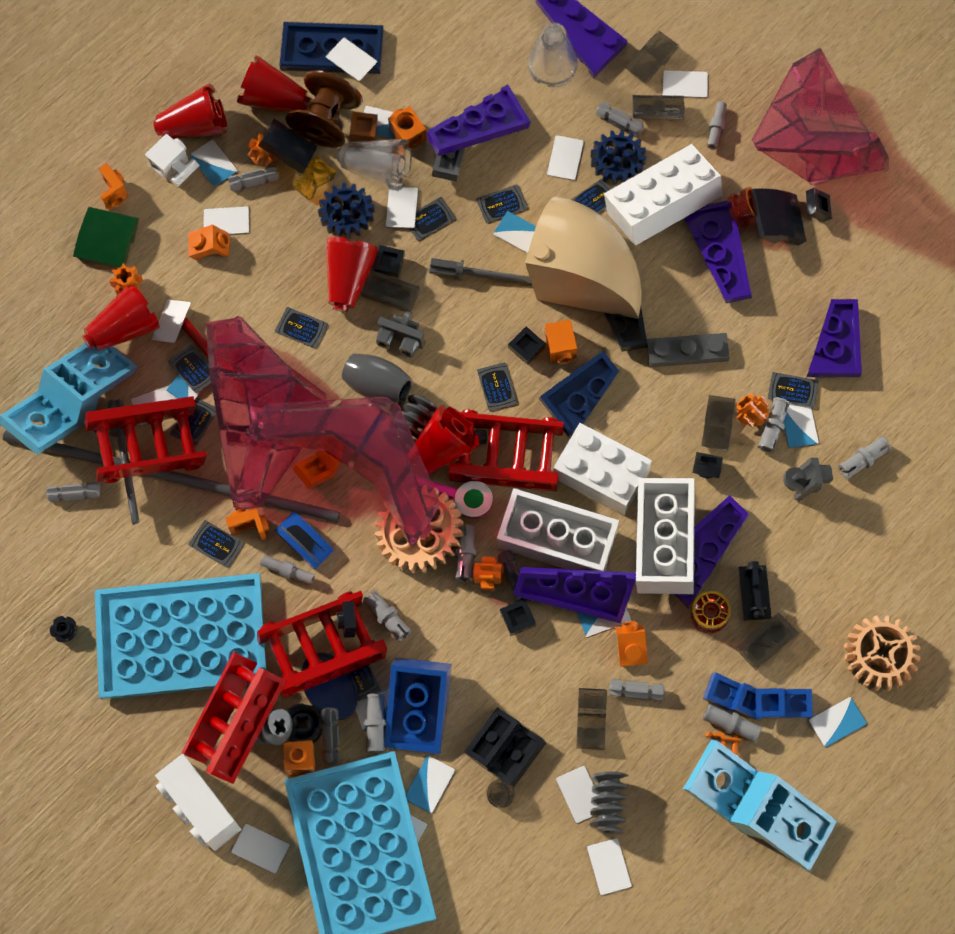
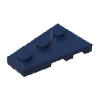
[539,351,619,439]

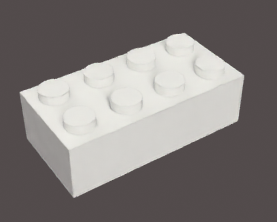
[604,144,723,246]
[636,478,695,594]
[497,488,619,571]

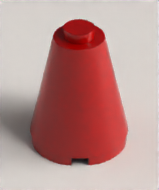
[237,55,311,113]
[153,84,228,139]
[326,237,378,312]
[82,285,160,351]
[405,405,479,477]

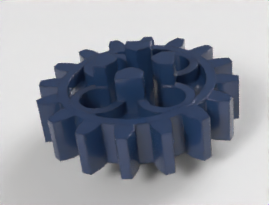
[590,130,646,185]
[318,183,375,239]

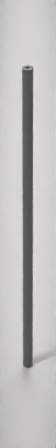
[3,430,340,522]

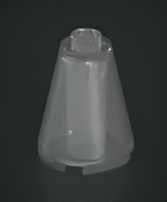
[528,23,578,88]
[337,139,412,191]

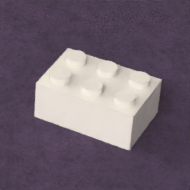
[553,423,652,516]
[155,754,242,851]

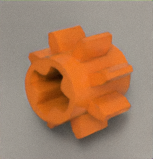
[247,134,278,167]
[109,264,144,295]
[736,394,770,427]
[474,556,504,591]

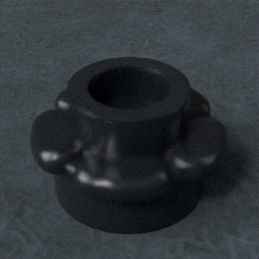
[50,616,77,643]

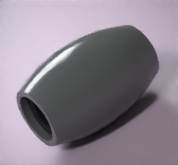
[342,353,412,405]

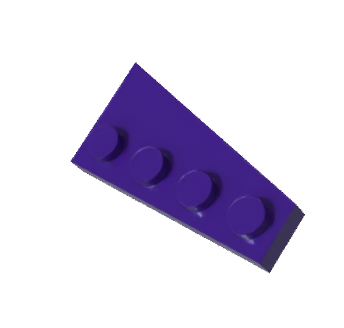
[536,0,627,78]
[427,84,530,156]
[684,200,752,303]
[675,495,749,608]
[514,567,636,623]

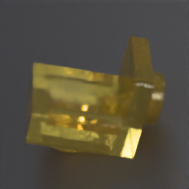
[292,156,336,200]

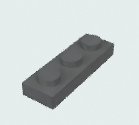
[647,333,730,367]

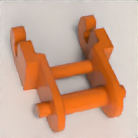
[705,732,742,759]

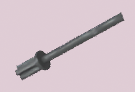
[429,258,532,285]
[108,399,140,525]

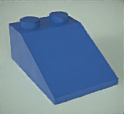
[384,657,452,754]

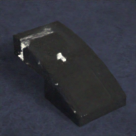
[626,31,679,84]
[701,395,736,451]
[576,688,607,750]

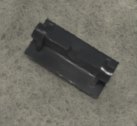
[738,561,772,621]

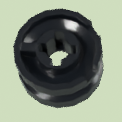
[287,703,323,744]

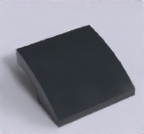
[258,118,317,174]
[750,188,807,245]
[464,707,546,789]

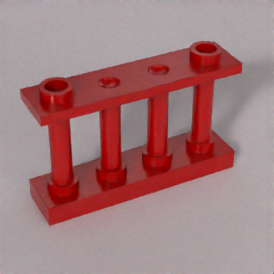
[84,396,207,484]
[448,409,564,492]
[257,591,388,699]
[181,651,286,784]

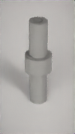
[707,101,727,150]
[260,555,315,585]

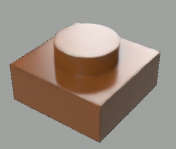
[349,111,378,142]

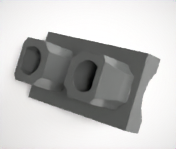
[376,311,426,358]
[783,458,833,500]

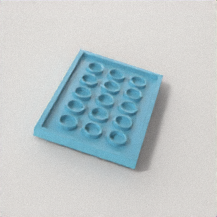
[95,573,267,700]
[284,751,437,934]

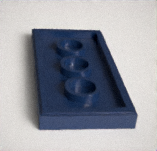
[279,22,384,74]

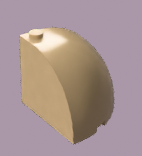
[525,196,642,319]

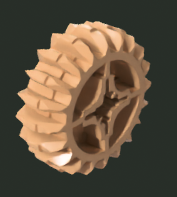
[844,615,921,691]

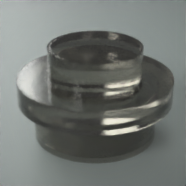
[487,779,515,808]

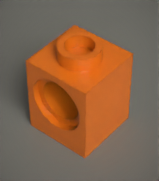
[388,106,427,153]
[544,319,577,364]
[283,740,316,777]

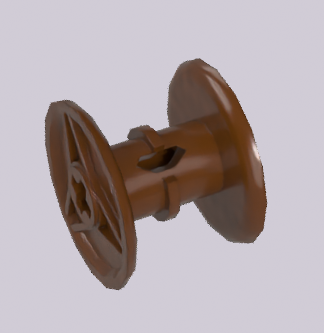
[285,70,363,148]

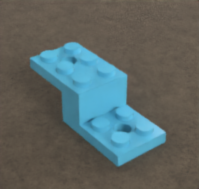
[0,344,137,455]
[683,740,837,871]

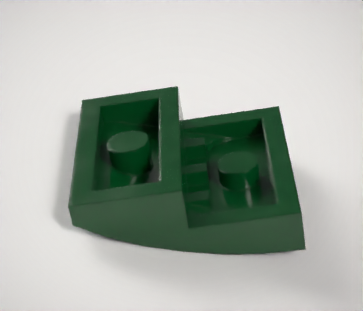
[73,207,139,267]

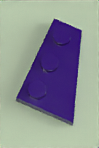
[807,299,862,377]

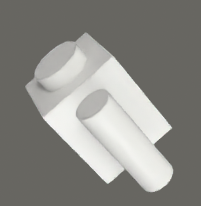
[145,134,199,187]

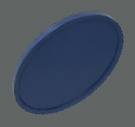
[301,653,358,720]

